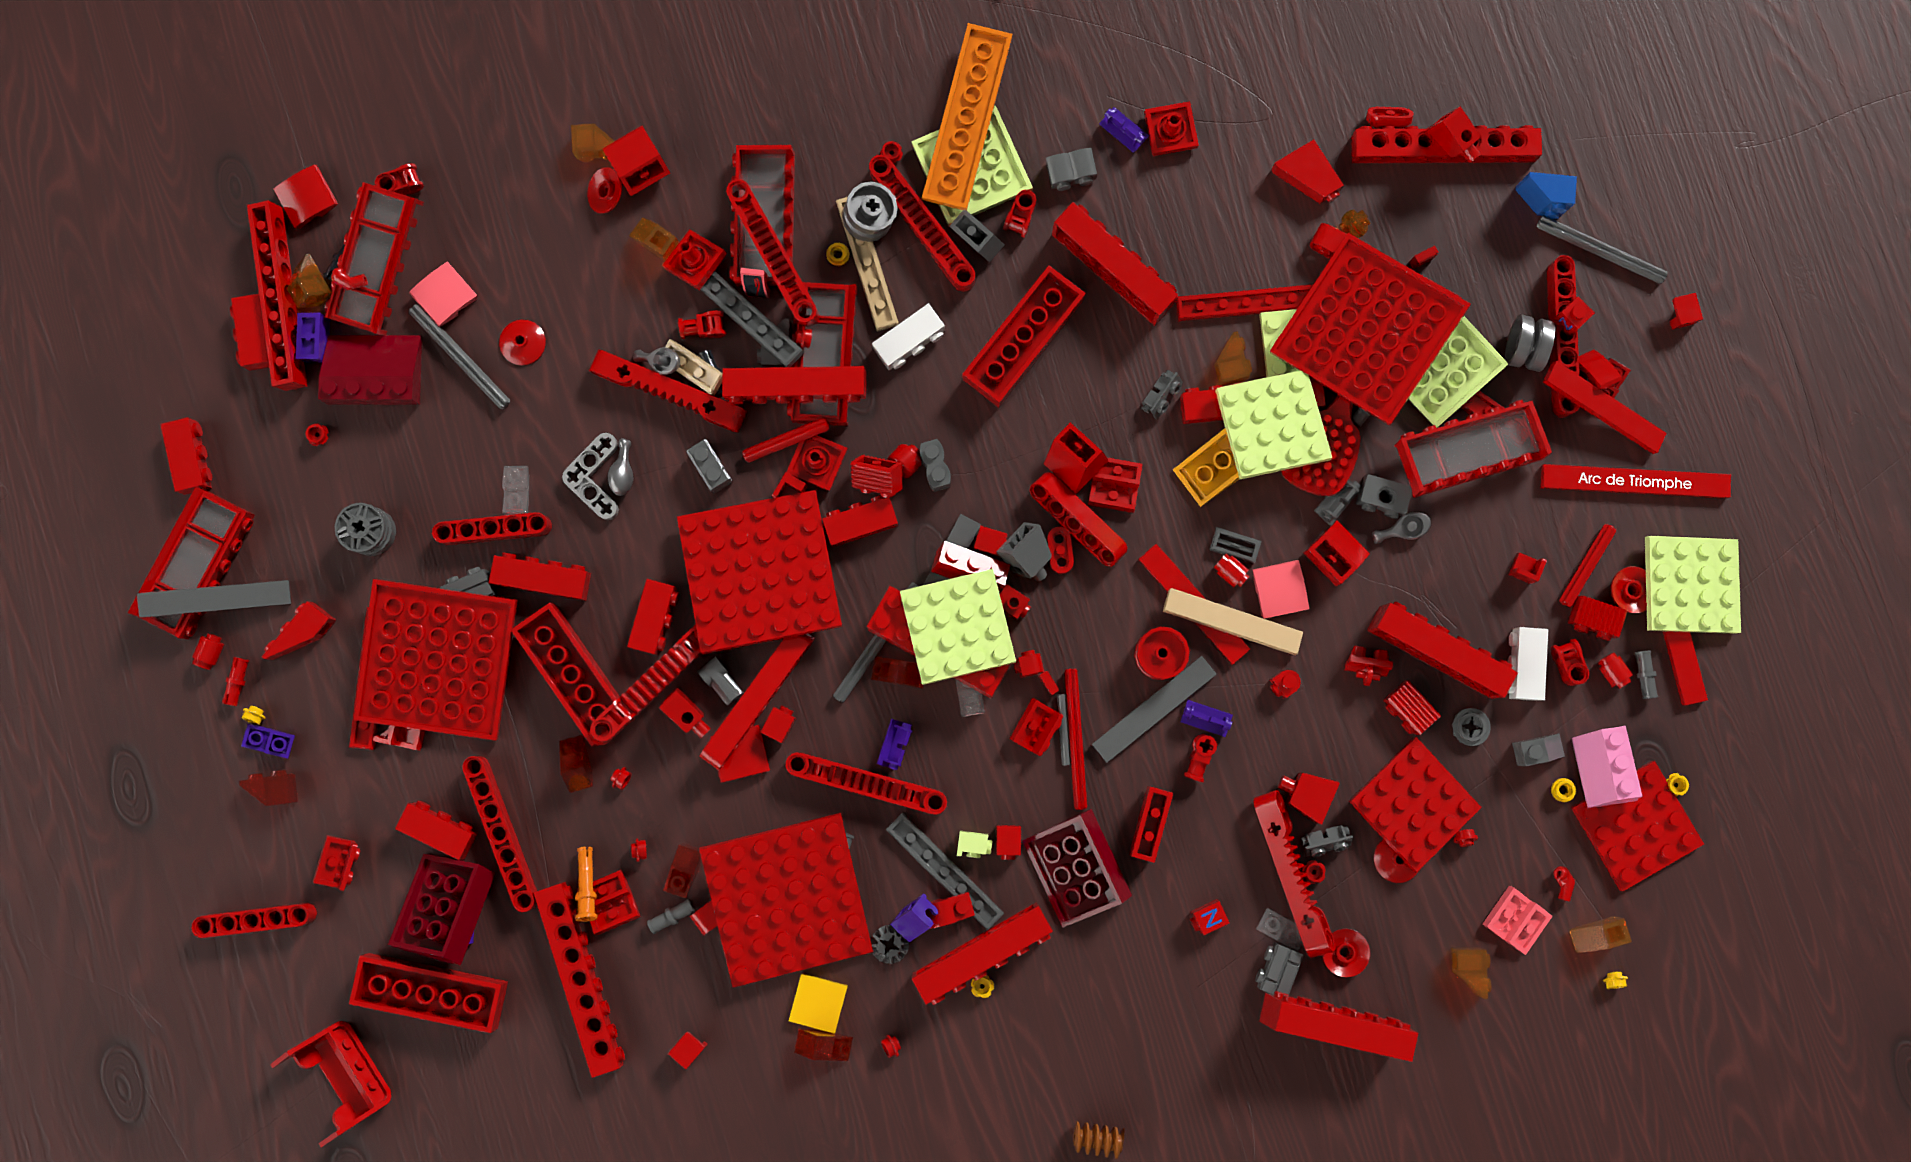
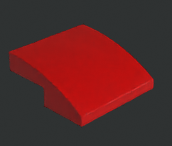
[274,165,338,229]
[1088,458,1142,513]
[710,725,770,783]
[577,870,641,936]

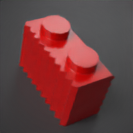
[850,455,902,498]
[1568,595,1628,641]
[1384,680,1441,735]

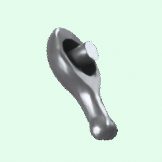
[633,347,680,375]
[608,438,633,496]
[1372,512,1431,544]

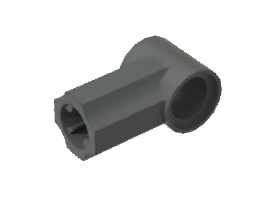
[697,656,743,705]

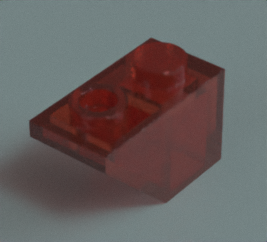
[871,657,924,689]
[559,735,593,793]
[239,770,298,806]
[663,843,702,898]
[794,1029,853,1061]

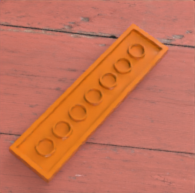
[922,23,1013,210]

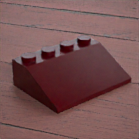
[318,335,422,405]
[1022,809,1132,928]
[388,853,495,965]

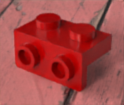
[1010,698,1064,756]
[313,835,360,891]

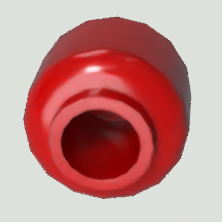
[887,444,922,478]

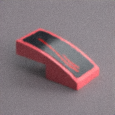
[740,268,770,298]

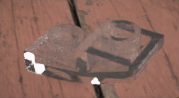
[502,466,529,515]
[956,680,985,717]
[1256,908,1303,952]

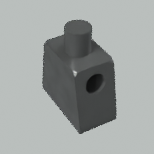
[996,522,1052,581]

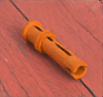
[575,847,597,922]

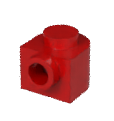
[1013,650,1044,678]
[1270,670,1301,699]

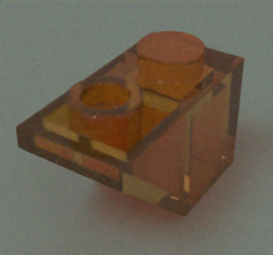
[571,124,614,162]
[629,217,679,261]
[287,254,332,309]
[1214,331,1252,387]
[1569,916,1632,953]
[1451,947,1491,999]

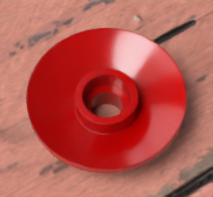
[587,167,622,214]
[499,320,546,366]
[1611,566,1647,613]
[1374,839,1418,883]
[1322,929,1370,977]

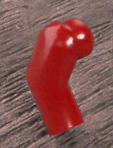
[331,268,368,290]
[1553,866,1575,902]

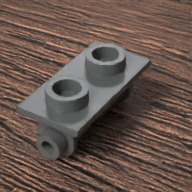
[1141,370,1183,420]
[1314,480,1360,526]
[1301,825,1353,858]

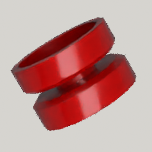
[1134,627,1190,680]

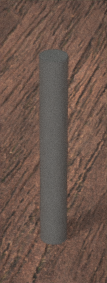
[1057,694,1071,766]

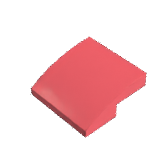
[409,261,477,327]
[1252,560,1309,619]
[1483,886,1552,955]

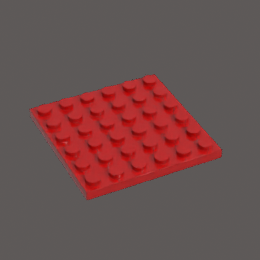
[1270,233,1471,426]
[677,490,842,654]
[354,579,517,740]
[699,813,873,987]

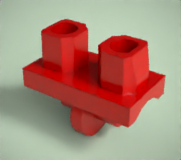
[1345,646,1393,686]

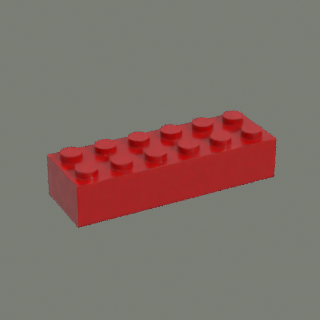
[1052,202,1178,326]
[962,265,1086,408]
[867,586,1011,699]
[511,602,635,747]
[1367,602,1518,699]
[912,902,1053,1005]
[349,953,508,1033]
[1259,991,1418,1062]

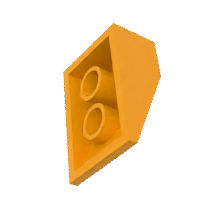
[1173,428,1239,507]

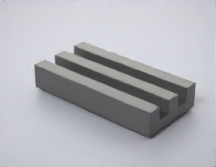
[1209,527,1262,564]

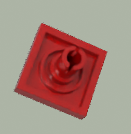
[1144,101,1199,156]
[662,229,727,290]
[787,435,848,492]

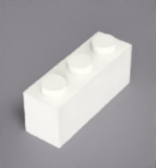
[872,303,945,370]
[1508,627,1548,701]

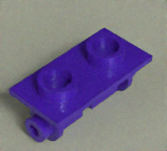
[1099,107,1149,153]
[1180,700,1233,737]
[877,718,913,770]

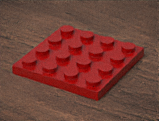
[1349,737,1482,872]
[1571,761,1704,891]

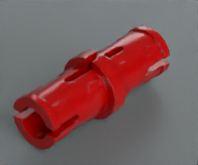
[222,657,249,706]

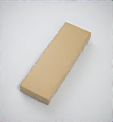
[665,339,723,395]

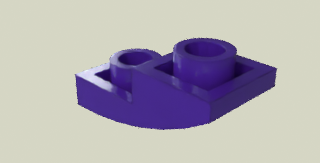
[241,723,295,759]

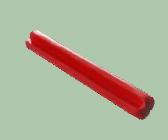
[742,417,829,463]
[1559,524,1616,607]

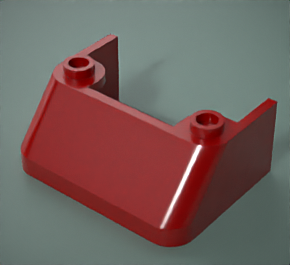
[270,1021,391,1147]

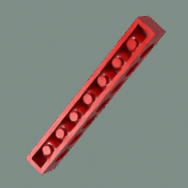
[1351,125,1542,163]
[247,200,308,391]
[534,882,625,1078]

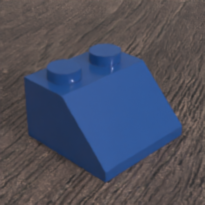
[1516,172,1577,219]

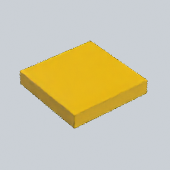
[789,973,848,1034]

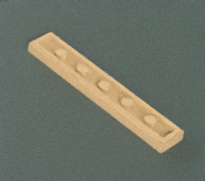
[836,197,899,332]
[1163,588,1303,655]

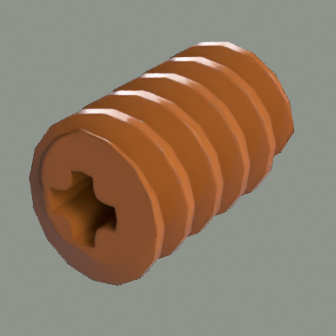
[1073,1121,1125,1159]

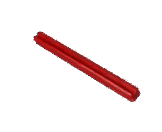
[1065,669,1087,810]

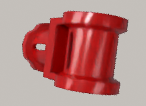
[678,310,726,339]
[1183,734,1217,783]

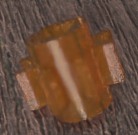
[1339,209,1370,238]

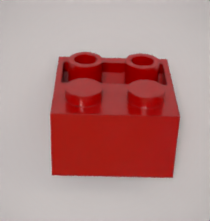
[602,126,670,196]
[1044,422,1109,494]
[1303,520,1370,586]

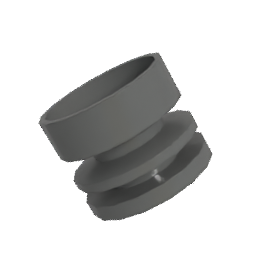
[334,503,396,556]

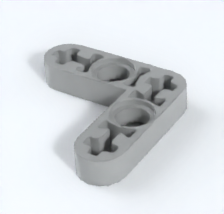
[562,433,619,520]

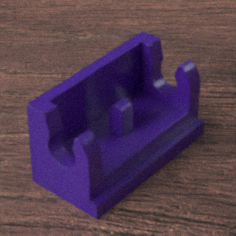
[296,313,330,364]
[890,893,938,942]

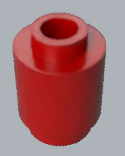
[1214,554,1250,588]
[192,633,225,670]
[1598,652,1633,689]

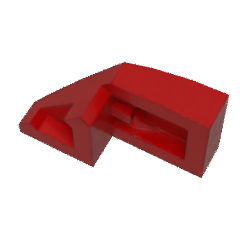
[373,725,425,751]

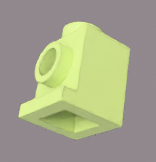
[957,831,992,858]

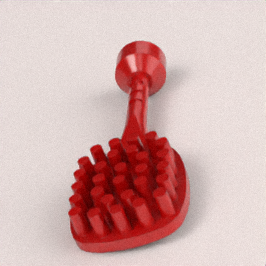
[1281,395,1361,496]

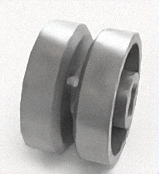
[842,182,898,242]
[1505,314,1555,372]

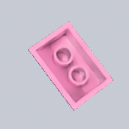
[1572,726,1642,808]

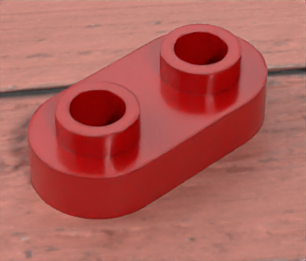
[1366,107,1414,128]
[1047,527,1074,574]

